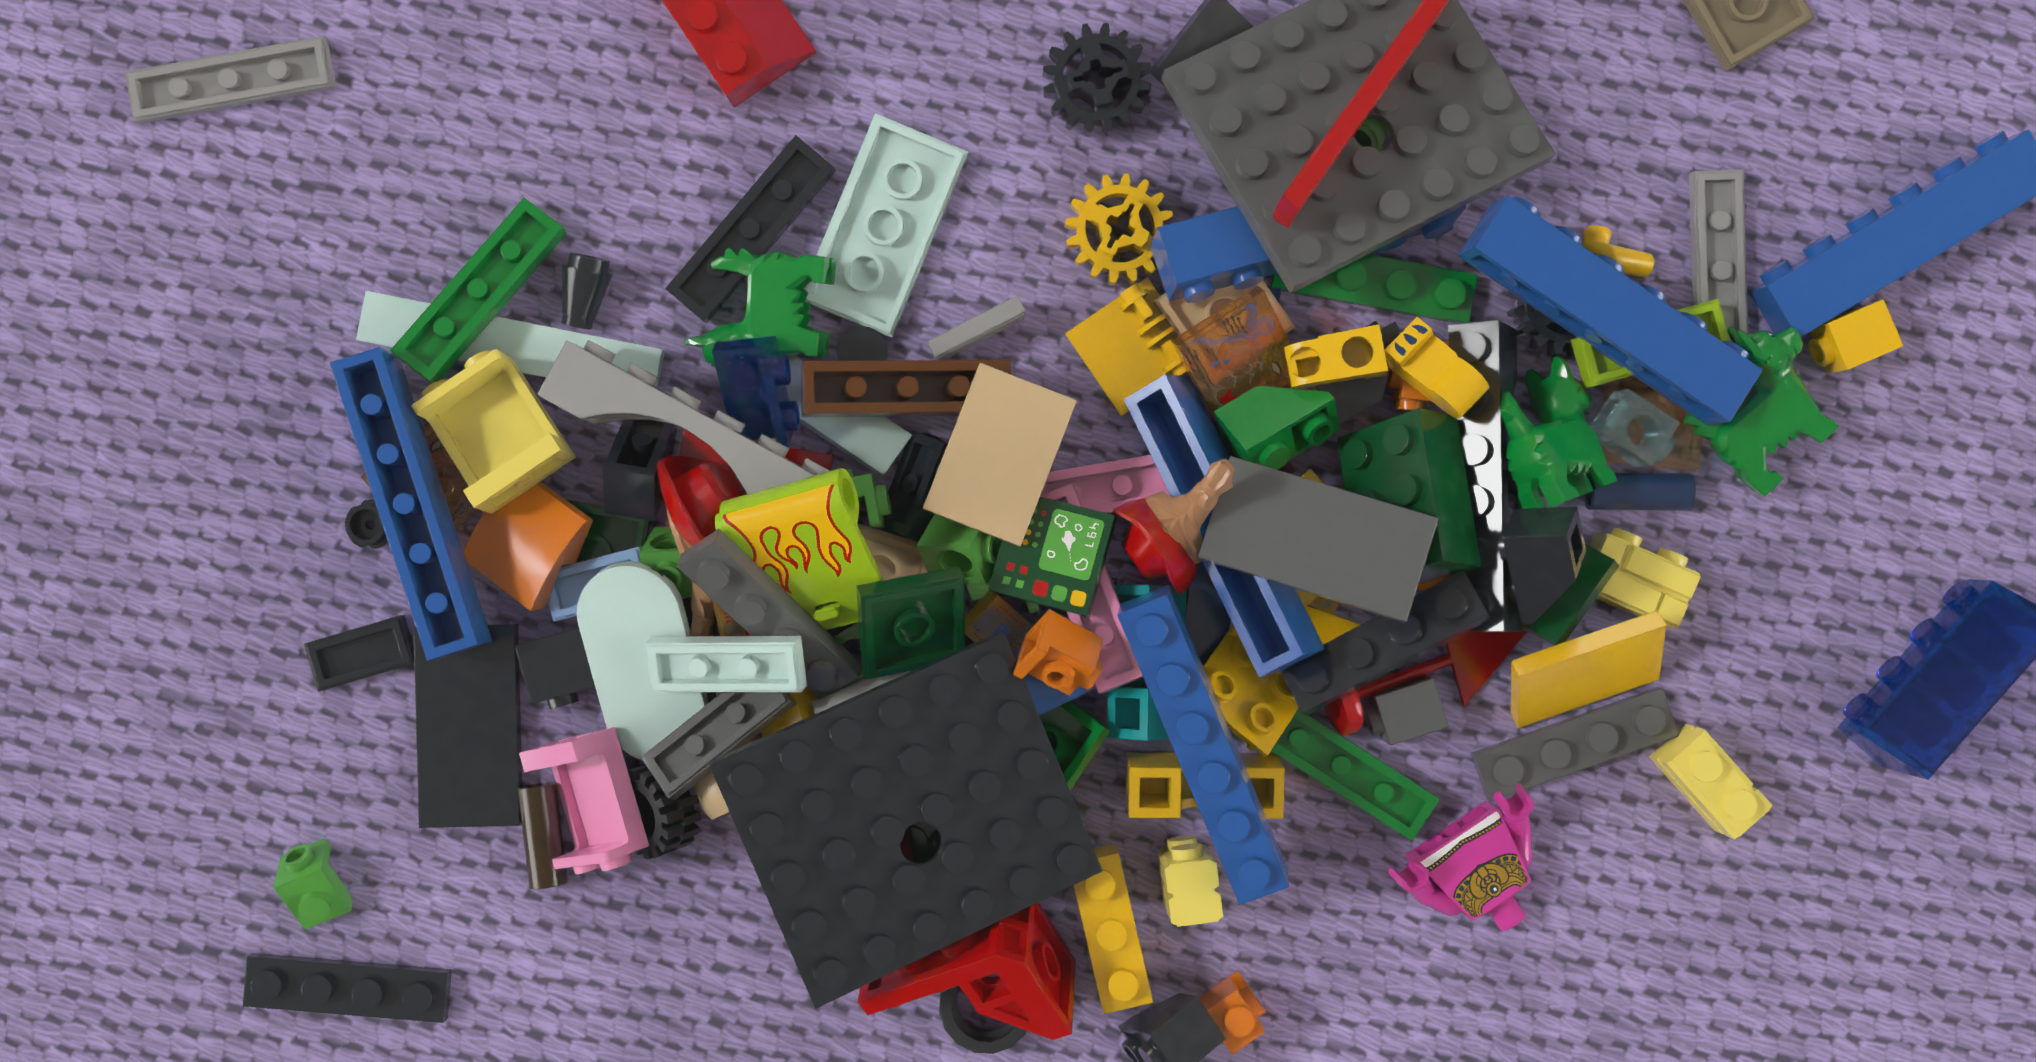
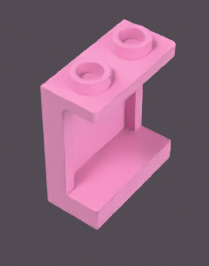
[519,727,649,874]

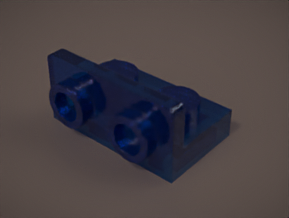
[712,336,800,448]

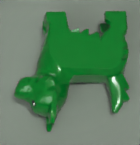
[684,247,836,388]
[1683,326,1839,497]
[1500,356,1618,509]

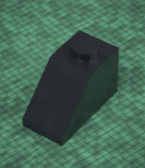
[603,420,677,521]

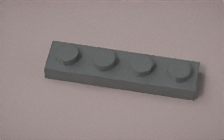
[677,529,861,698]
[1471,687,1679,802]

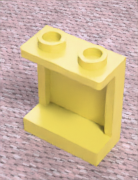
[411,349,576,514]

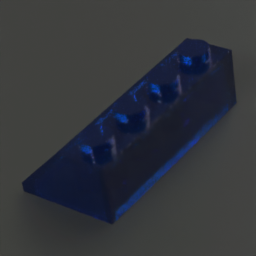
[1837,579,2036,780]

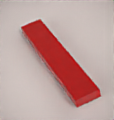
[1273,0,1451,228]

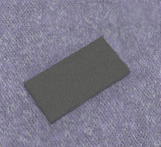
[1198,456,1439,623]

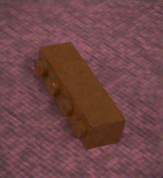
[801,360,1011,417]

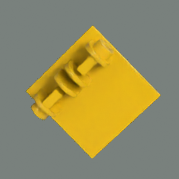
[1065,277,1196,416]
[1203,630,1299,757]

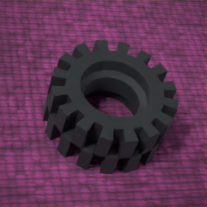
[628,764,701,859]

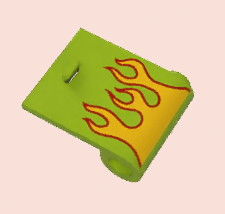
[715,468,884,630]

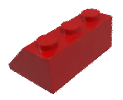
[662,0,817,108]

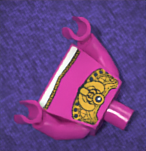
[1388,782,1534,931]

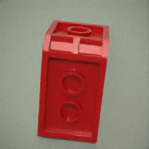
[857,902,1076,1040]

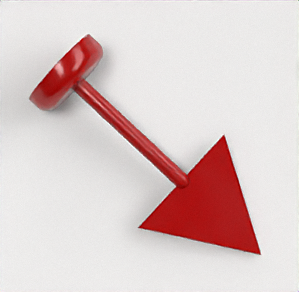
[1324,630,1527,736]

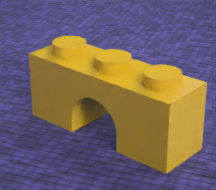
[1125,752,1285,819]
[1074,843,1153,1014]

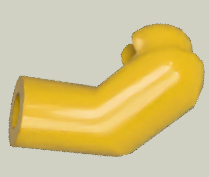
[1580,225,1654,278]

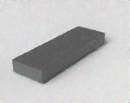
[641,692,797,800]

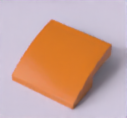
[464,481,593,611]

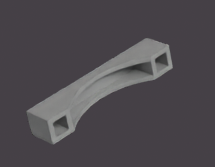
[537,340,830,494]

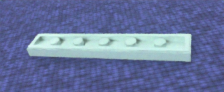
[356,291,665,388]

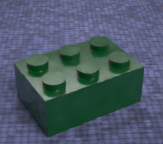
[1337,408,1481,584]

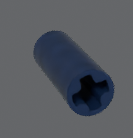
[1585,472,1696,511]

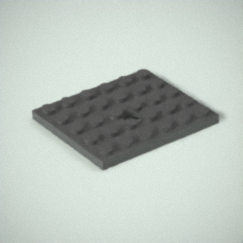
[1161,0,1556,294]

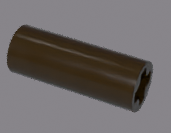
[517,782,568,889]

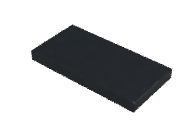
[414,624,522,828]

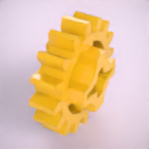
[1064,173,1173,286]

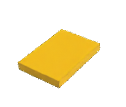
[1511,611,1666,728]

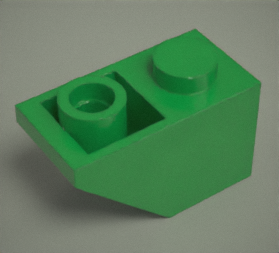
[1214,386,1340,470]

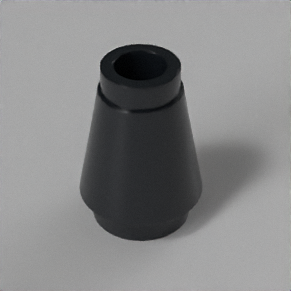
[561,252,613,330]

